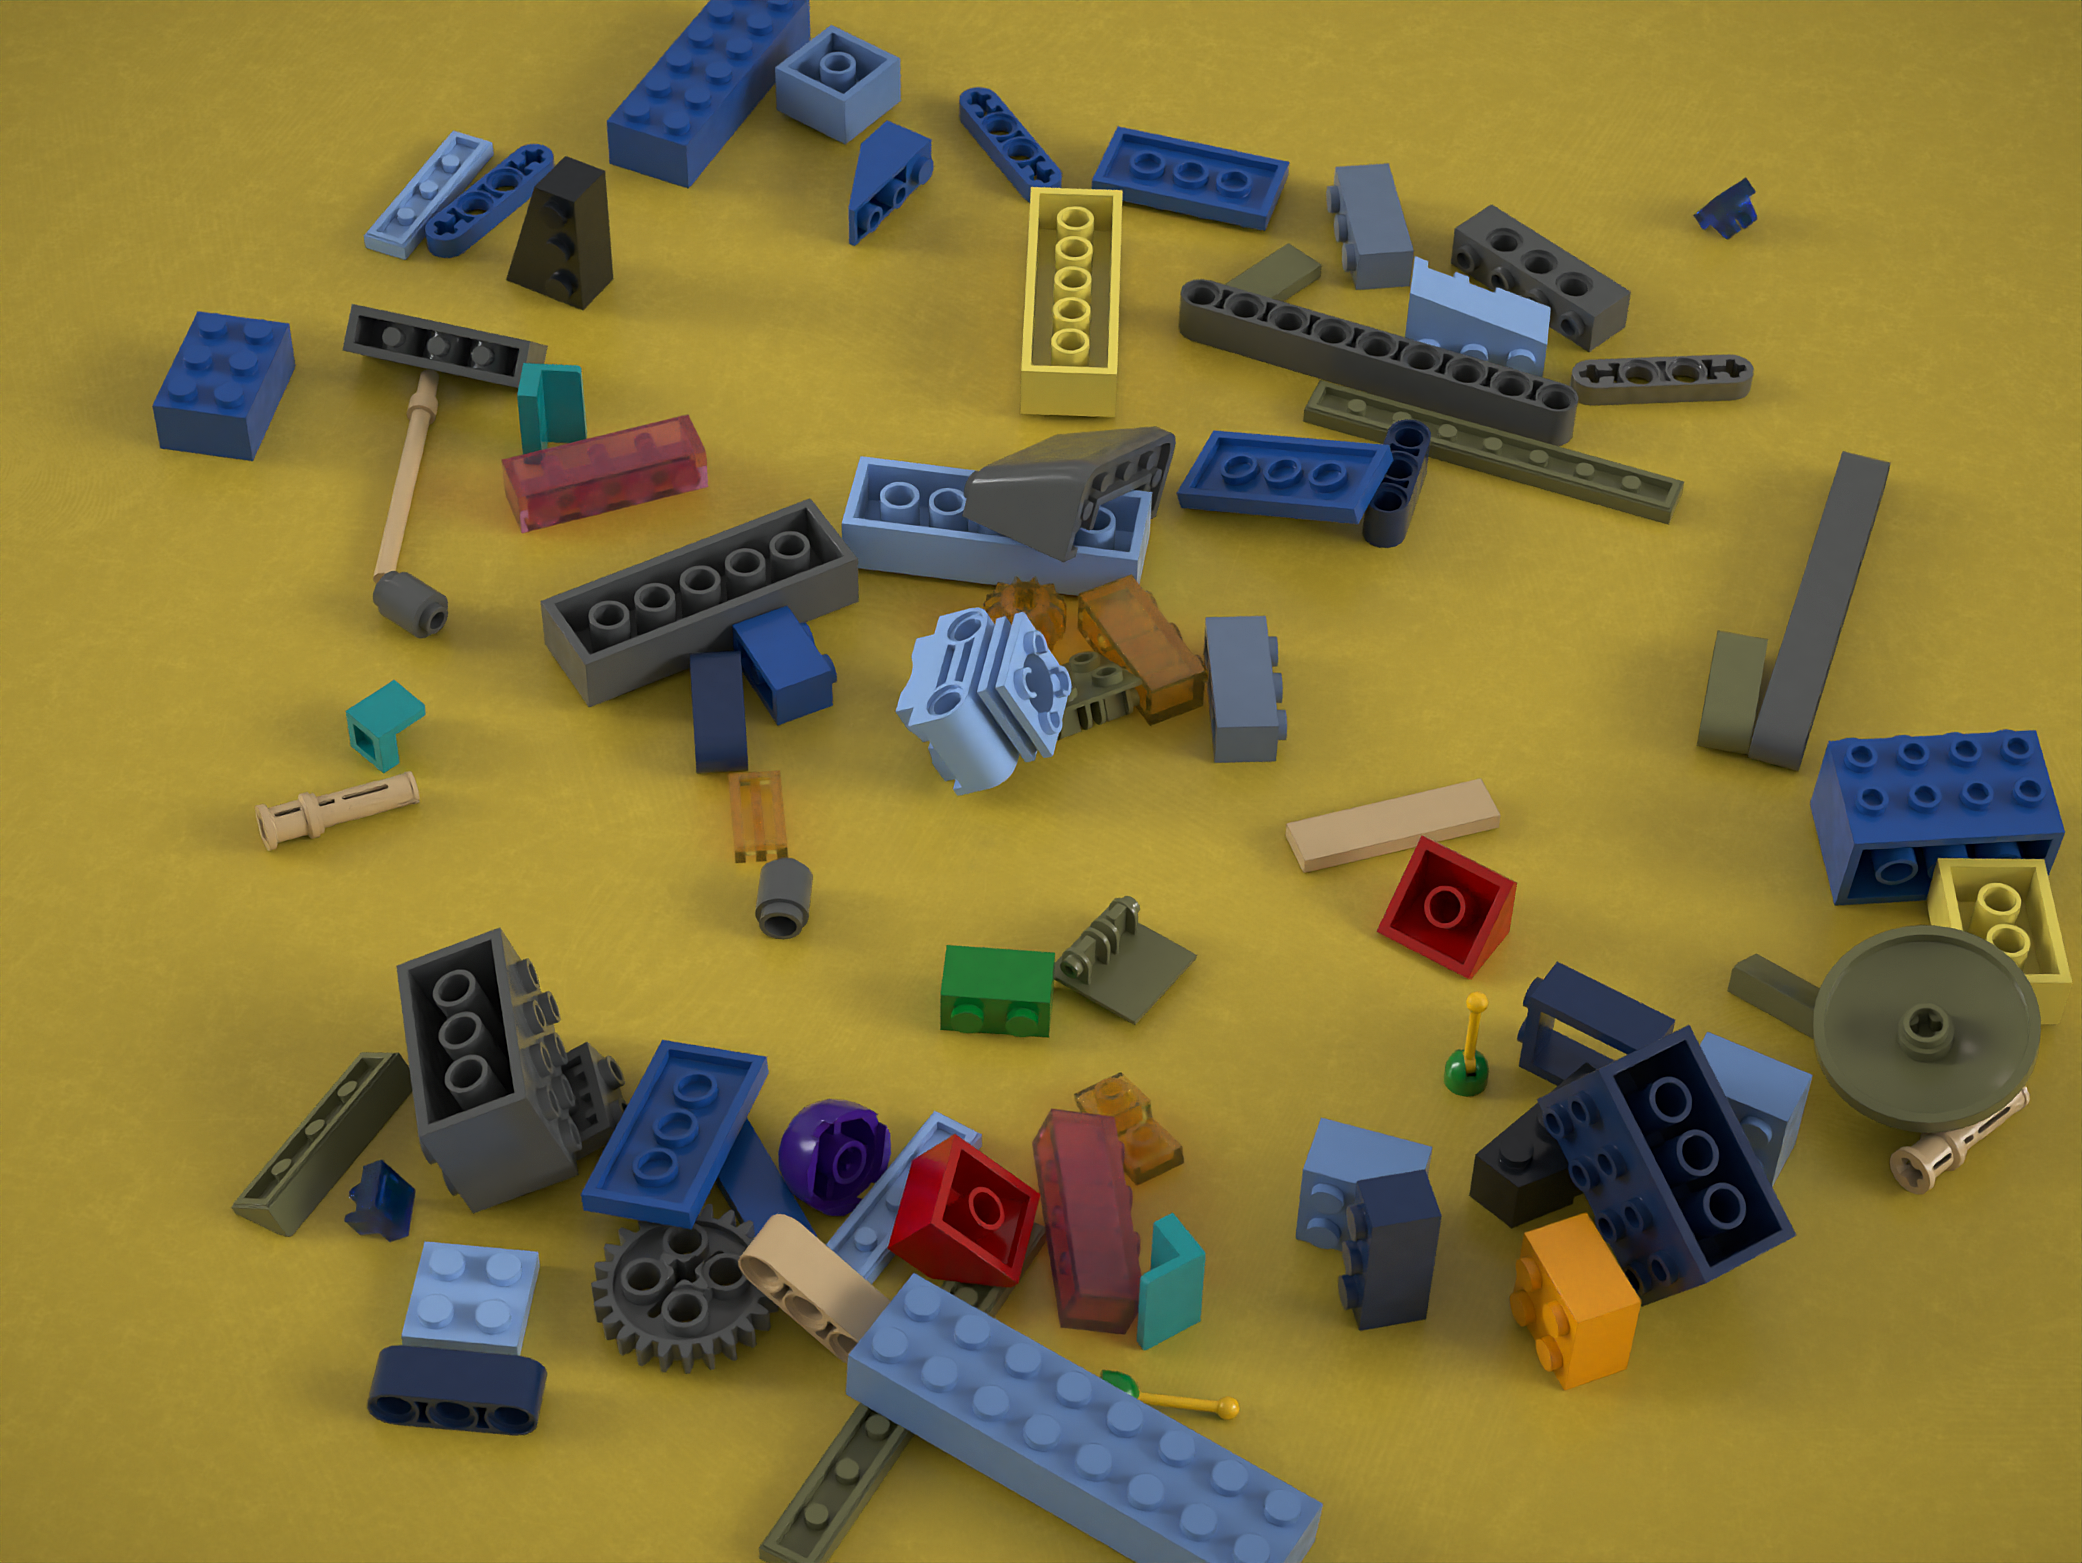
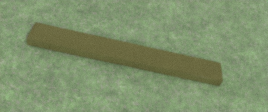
[1303,380,1684,525]
[759,1222,1047,1563]

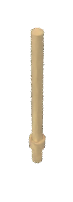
[373,369,440,584]

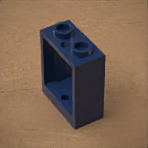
[1517,961,1675,1086]

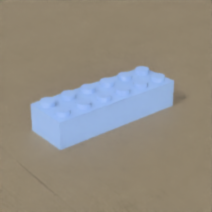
[842,456,1152,603]

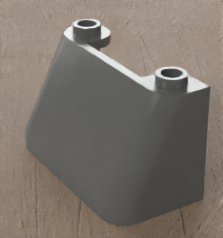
[962,426,1176,562]

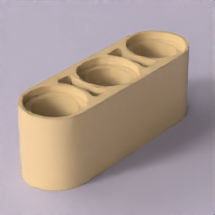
[738,1214,891,1364]

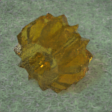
[983,575,1067,652]

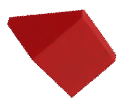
[1376,835,1517,979]

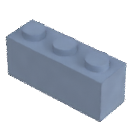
[1326,163,1414,290]
[1203,616,1287,763]

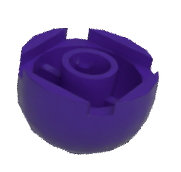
[778,1099,891,1216]

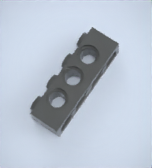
[1451,204,1631,352]
[342,304,548,388]

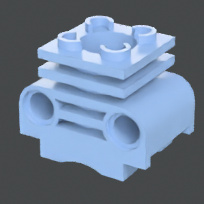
[895,607,1072,796]

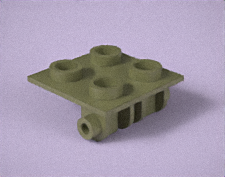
[1057,651,1143,740]
[1054,896,1197,1025]

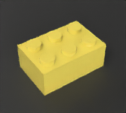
[1926,858,2072,1024]

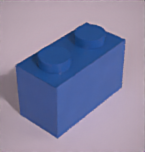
[732,605,837,725]

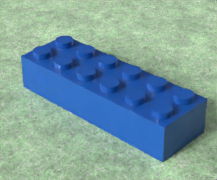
[606,0,811,189]

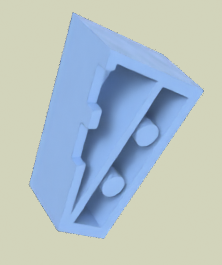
[1405,256,1551,377]

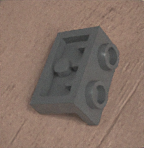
[561,1042,628,1161]

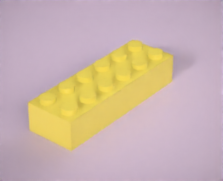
[1020,187,1123,417]

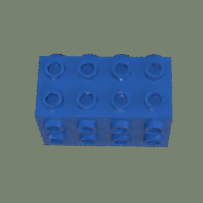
[1810,729,2065,906]

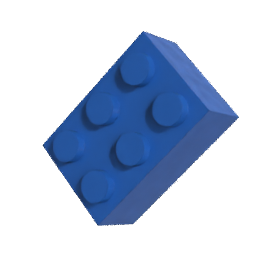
[152,311,296,461]

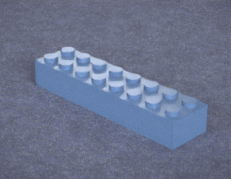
[846,1273,1323,1563]

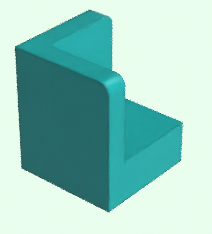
[346,680,426,773]

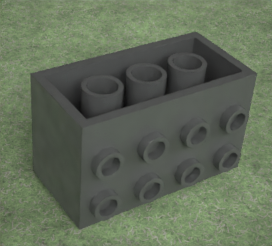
[396,927,582,1213]

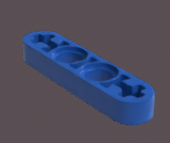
[959,87,1062,202]
[425,144,555,258]

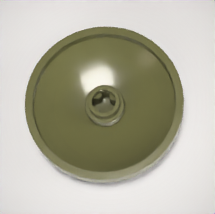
[1813,925,2041,1133]

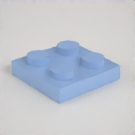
[401,1241,540,1356]

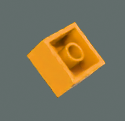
[1509,1212,1641,1391]

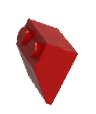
[887,1134,1041,1288]

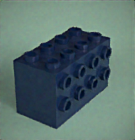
[1537,1025,1797,1307]

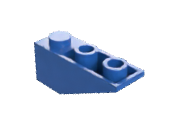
[848,120,934,246]

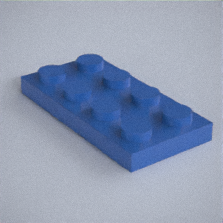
[1092,126,1289,231]
[1176,430,1393,524]
[581,1040,769,1229]

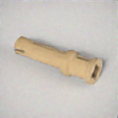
[255,771,420,851]
[1890,1086,2030,1194]

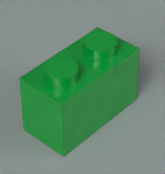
[940,945,1055,1038]

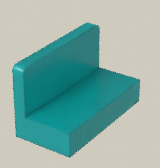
[517,363,587,468]
[1137,1213,1206,1350]

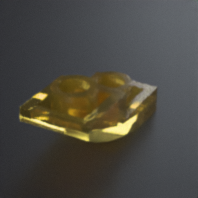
[1074,1072,1184,1186]

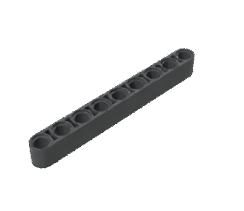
[1178,279,1578,446]
[1748,451,1891,771]

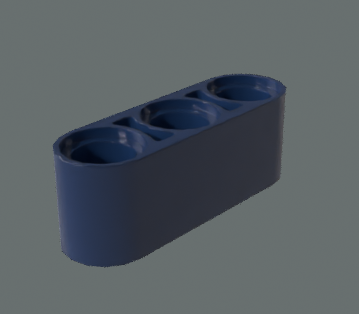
[1362,419,1431,548]
[689,650,748,774]
[366,1345,548,1435]

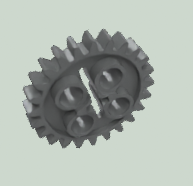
[591,1204,779,1374]

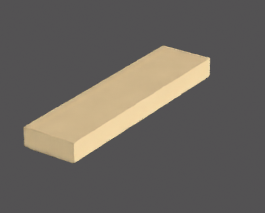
[1285,778,1501,873]

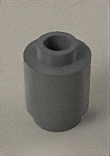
[373,571,448,638]
[755,858,813,939]

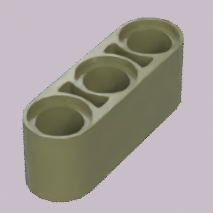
[1697,630,1768,755]

